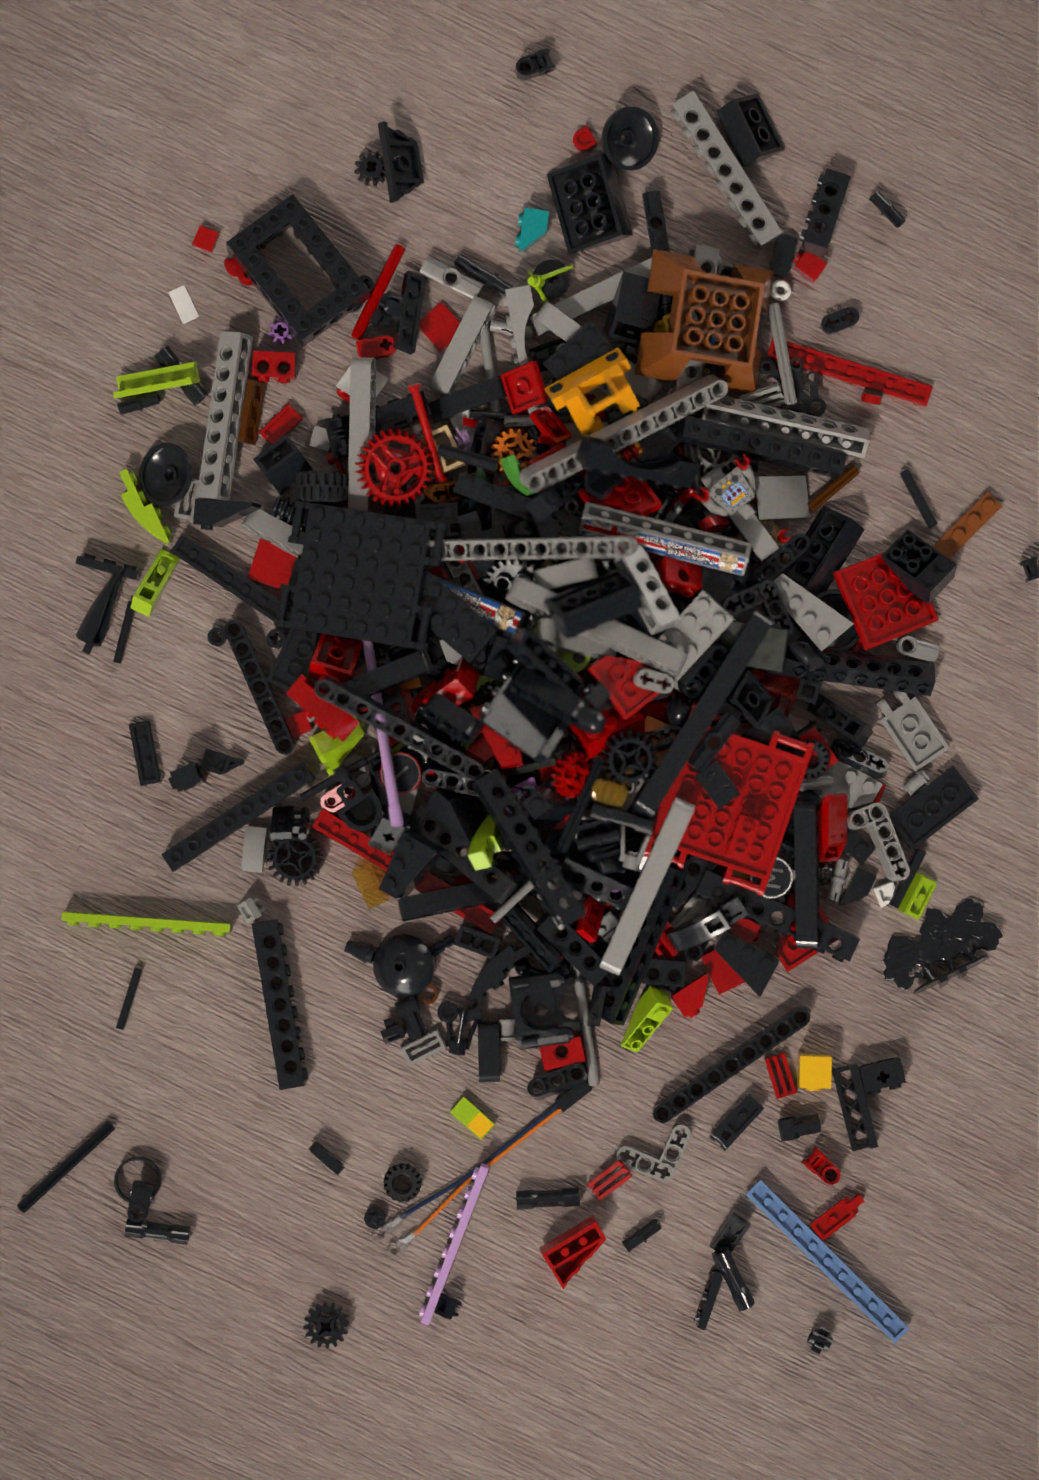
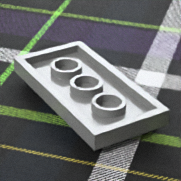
[658,590,735,681]

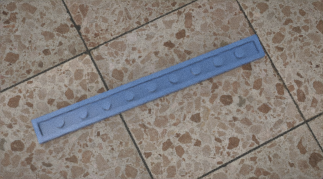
[745,1179,910,1343]

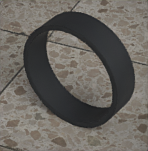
[114,1157,162,1203]

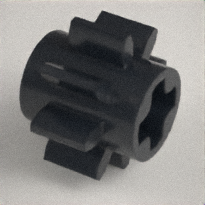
[807,1326,833,1354]

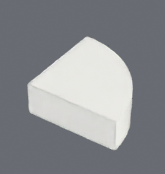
[873,881,895,908]

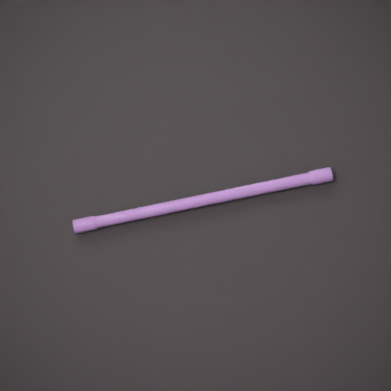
[362,640,404,827]

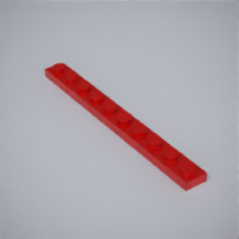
[312,809,501,935]

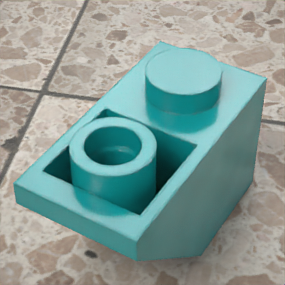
[515,208,549,253]

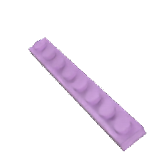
[418,1163,489,1326]

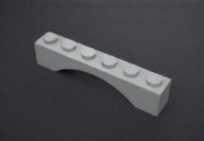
[501,285,553,414]

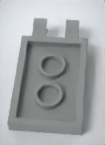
[876,691,950,772]

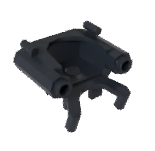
[509,970,583,1050]

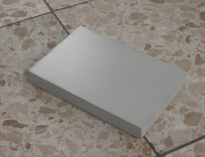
[755,476,810,520]

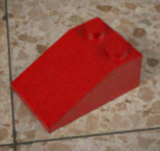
[308,634,363,683]

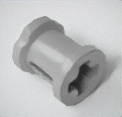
[498,1019,517,1041]

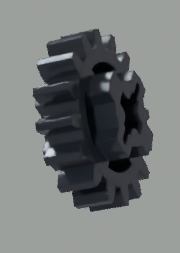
[303,1302,349,1349]

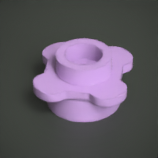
[454,428,471,450]

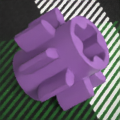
[268,318,293,345]

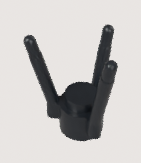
[446,1010,479,1055]

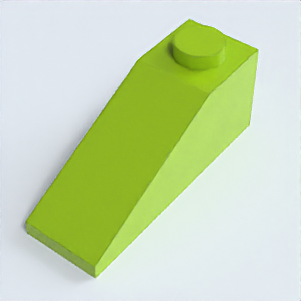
[131,549,180,617]

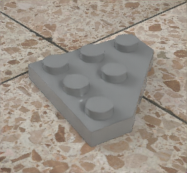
[806,761,883,809]

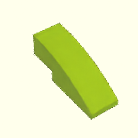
[468,815,503,870]

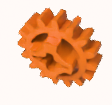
[491,429,537,472]

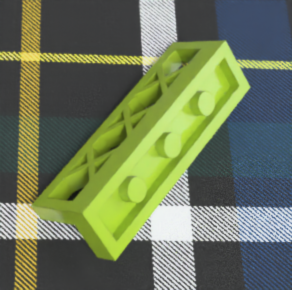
[113,361,200,399]

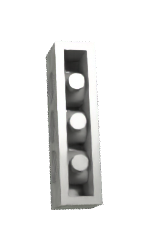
[613,545,680,635]

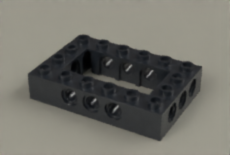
[226,194,370,347]

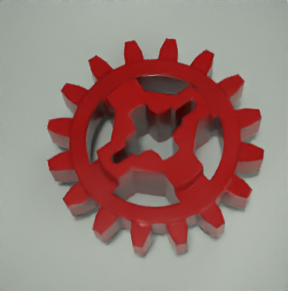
[551,751,592,798]

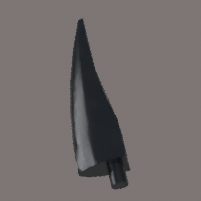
[76,567,126,654]

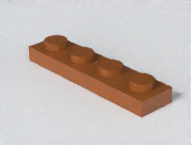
[932,492,1002,559]

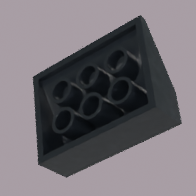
[546,154,633,255]

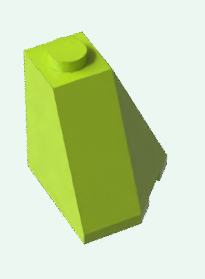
[309,716,366,776]

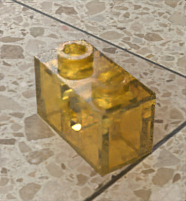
[351,862,389,909]

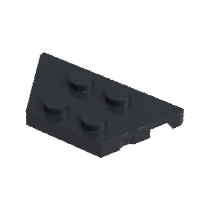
[378,121,424,203]

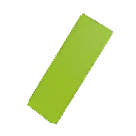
[896,873,937,920]

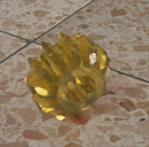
[591,779,628,807]

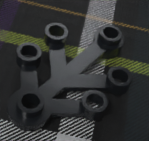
[760,357,826,417]

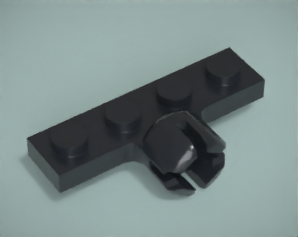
[378,271,426,355]

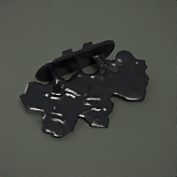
[883,899,1003,994]

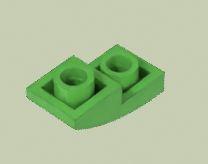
[500,455,534,496]

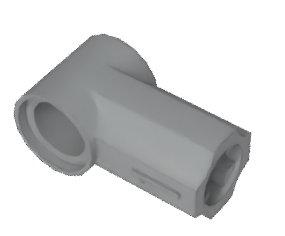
[895,636,939,664]

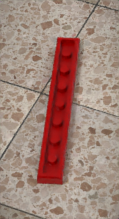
[766,337,933,407]

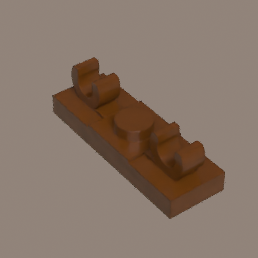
[238,379,266,446]

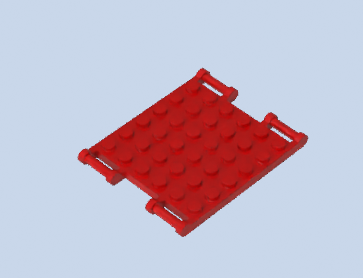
[643,703,815,897]

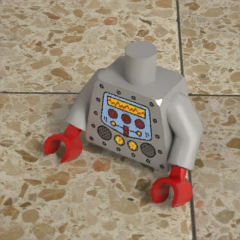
[693,454,756,520]

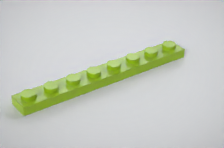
[61,911,232,936]

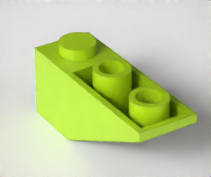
[620,986,674,1053]

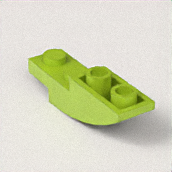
[119,469,173,545]

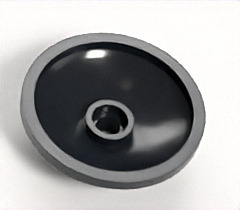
[601,107,659,171]
[139,443,193,506]
[806,589,860,651]
[373,934,435,997]

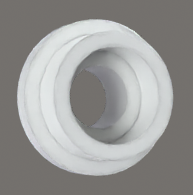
[771,280,791,301]

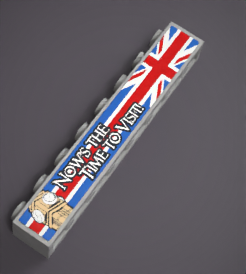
[578,502,752,576]

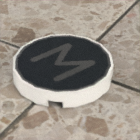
[750,857,792,898]

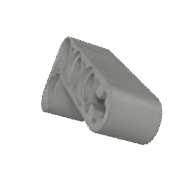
[536,618,617,659]
[847,803,910,882]

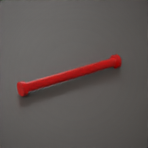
[407,383,448,483]

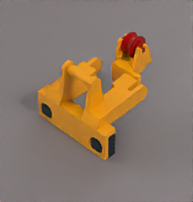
[544,347,643,461]

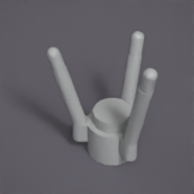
[619,825,651,871]

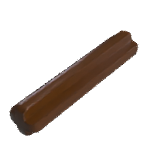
[807,465,860,512]

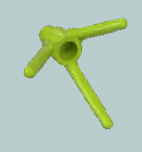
[527,264,573,303]

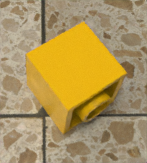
[797,1054,832,1091]

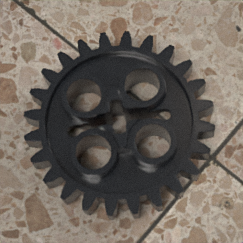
[482,559,542,620]

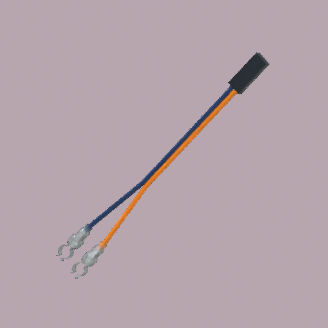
[370,1082,592,1260]

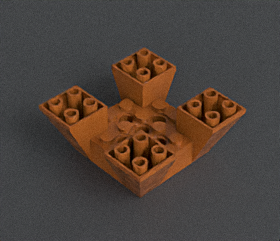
[635,249,774,394]

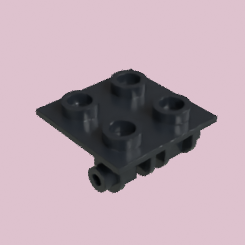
[324,414,350,459]

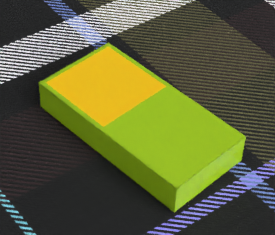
[450,1096,495,1140]

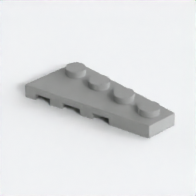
[767,574,853,651]

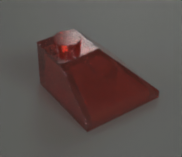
[759,674,801,717]

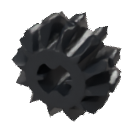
[354,151,386,187]

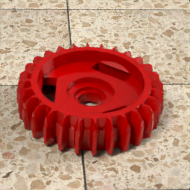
[355,429,433,507]

